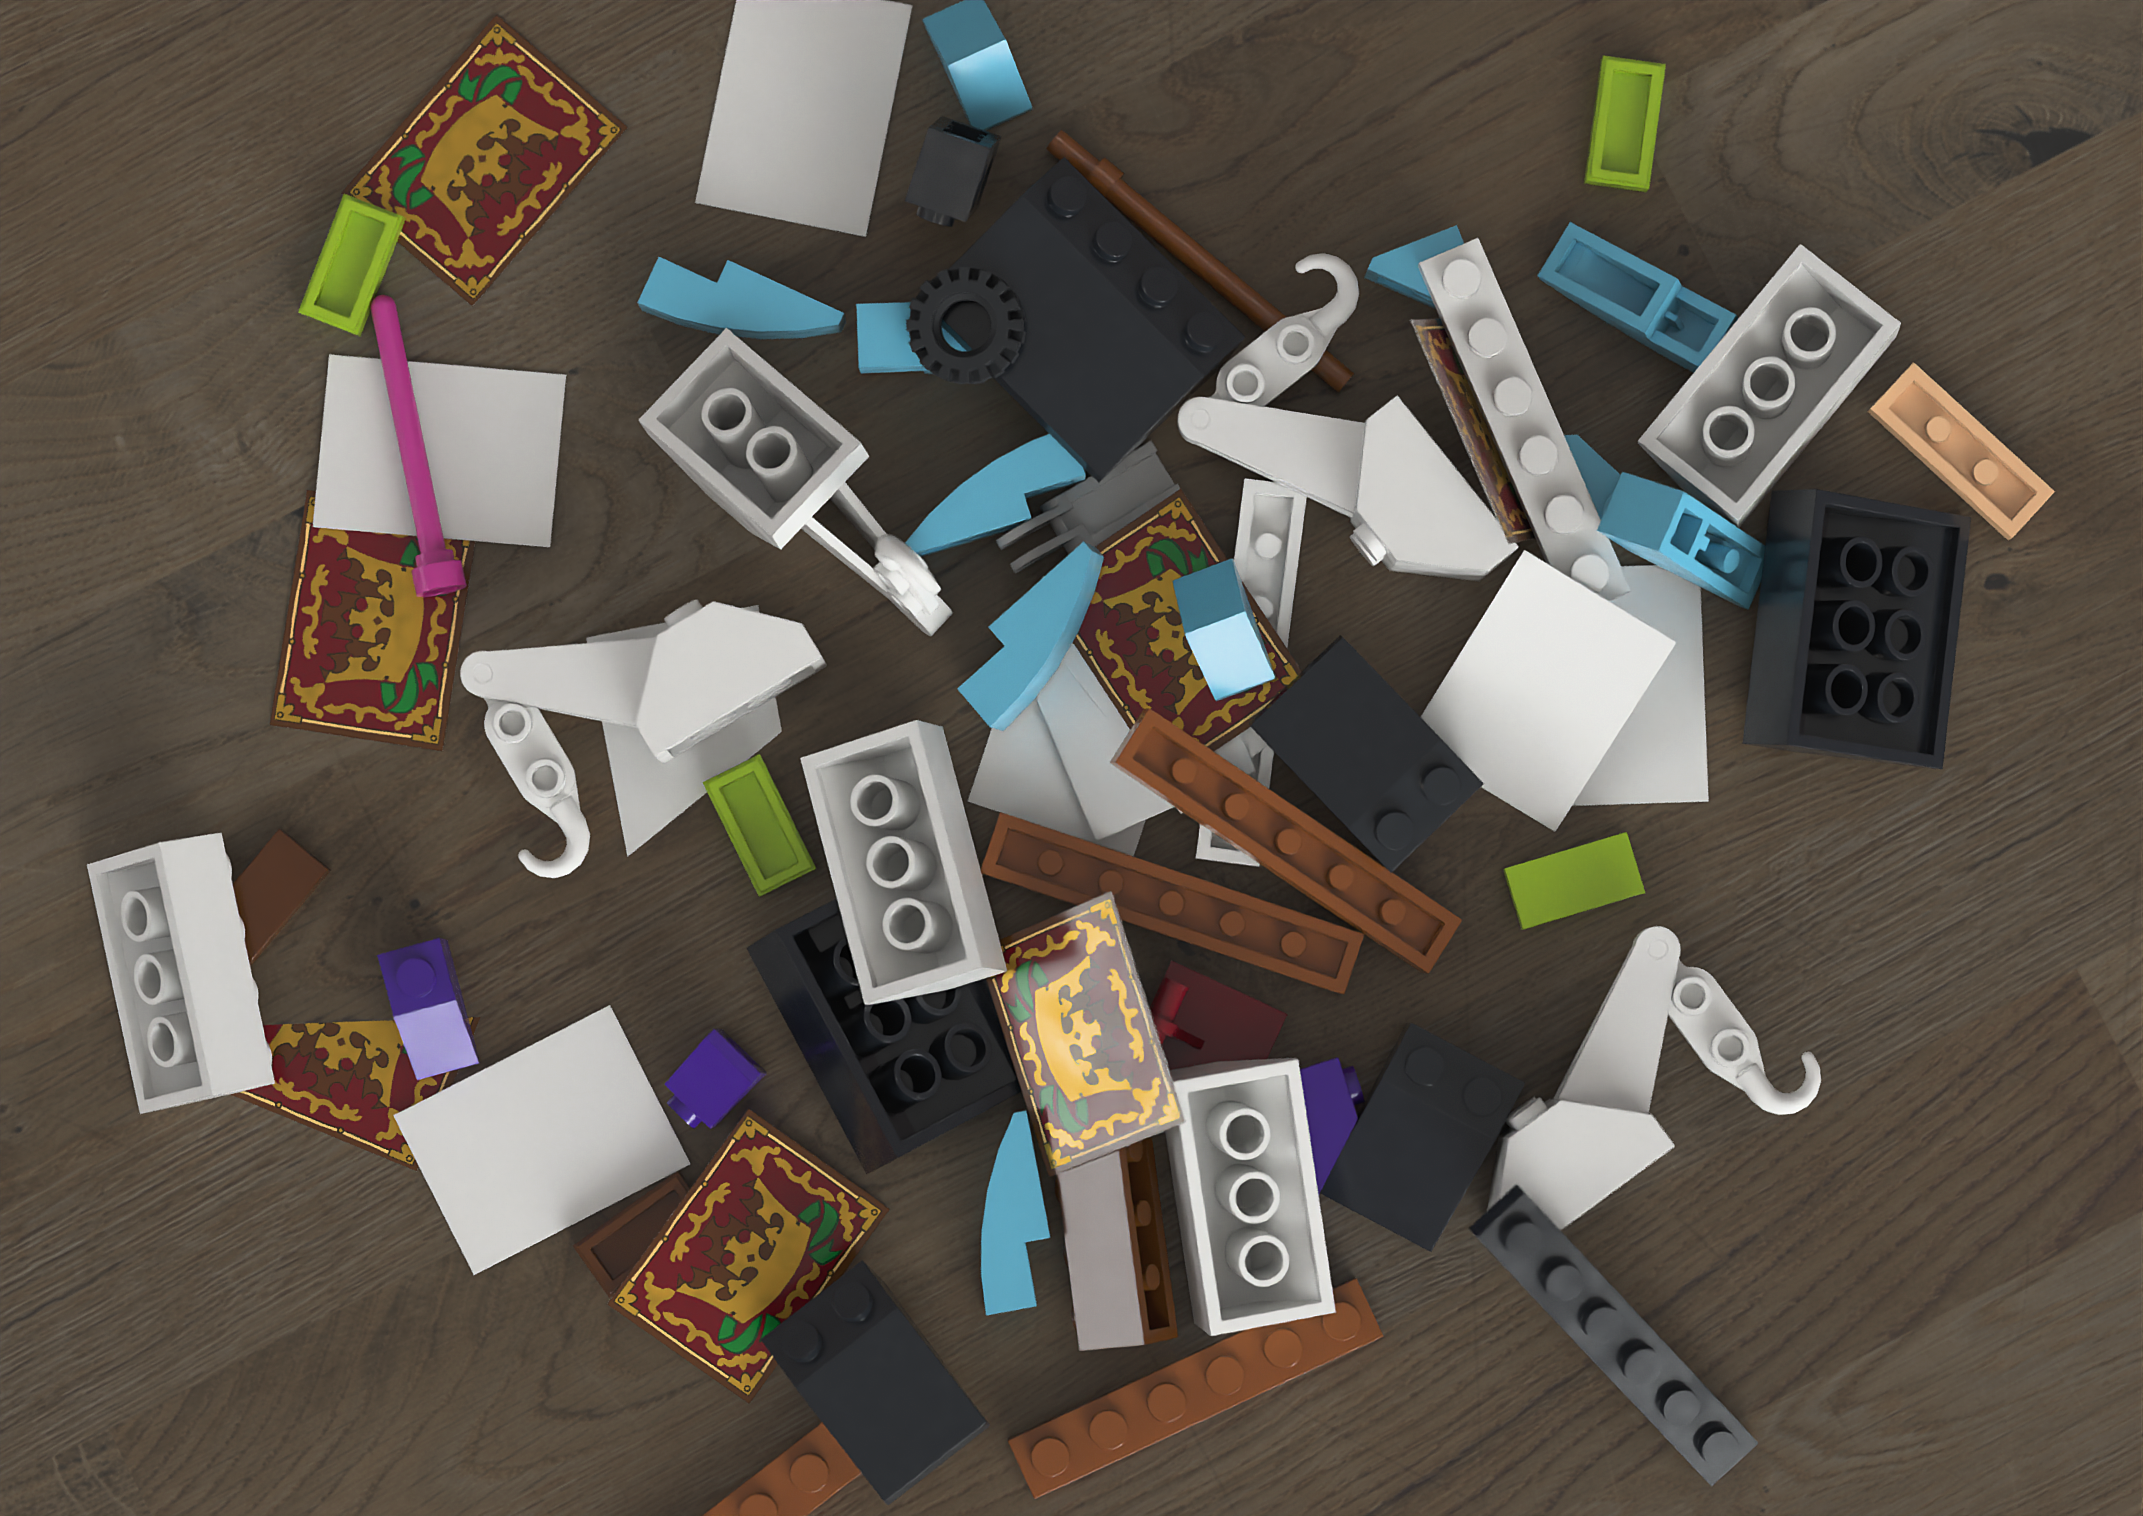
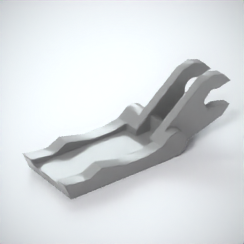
[996,440,1181,573]

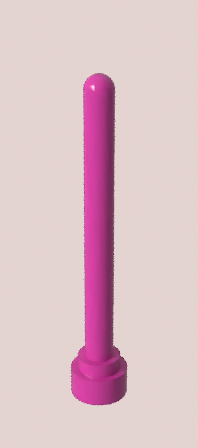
[370,295,466,597]

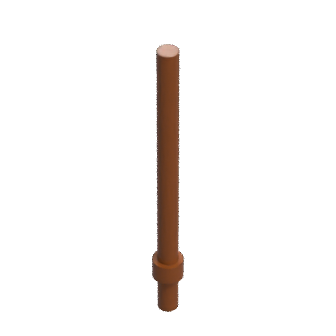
[1046,130,1355,393]

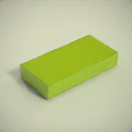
[1584,55,1666,192]
[298,194,406,336]
[702,754,817,897]
[1503,832,1645,930]

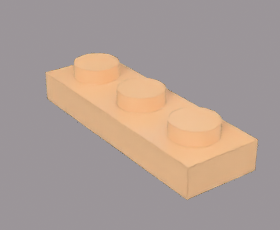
[1867,362,2055,540]

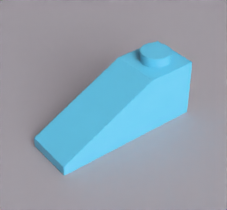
[1597,472,1765,609]

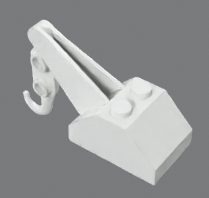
[1177,253,1518,581]
[638,328,953,637]
[460,599,827,878]
[1487,926,1821,1230]

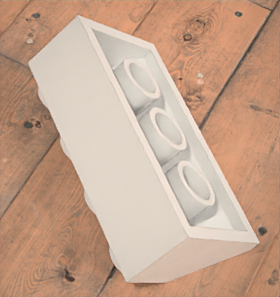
[1638,244,1901,528]
[800,720,1007,1005]
[87,832,275,1114]
[1165,1058,1336,1336]

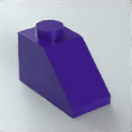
[377,938,480,1080]
[664,1029,767,1129]
[1300,1057,1365,1196]

